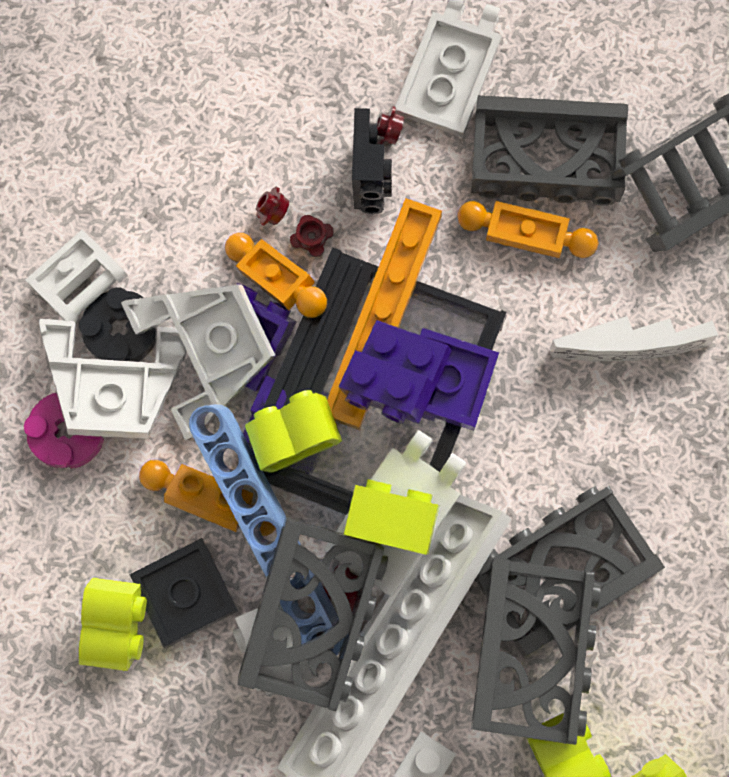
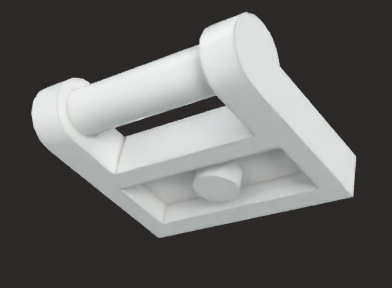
[25,230,128,323]

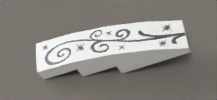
[549,316,718,362]

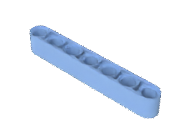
[189,404,344,655]

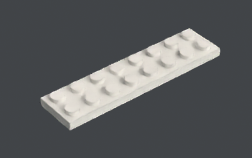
[277,495,511,777]

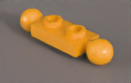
[457,201,599,258]
[225,232,327,318]
[139,460,276,536]

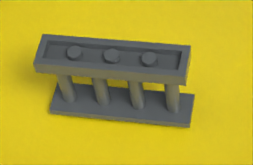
[610,93,729,252]

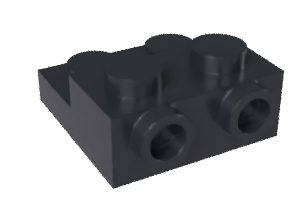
[352,108,392,214]

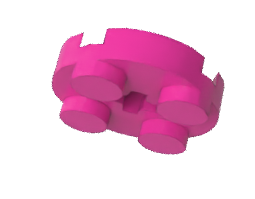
[24,393,104,469]

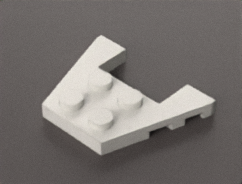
[121,285,275,440]
[39,319,187,439]

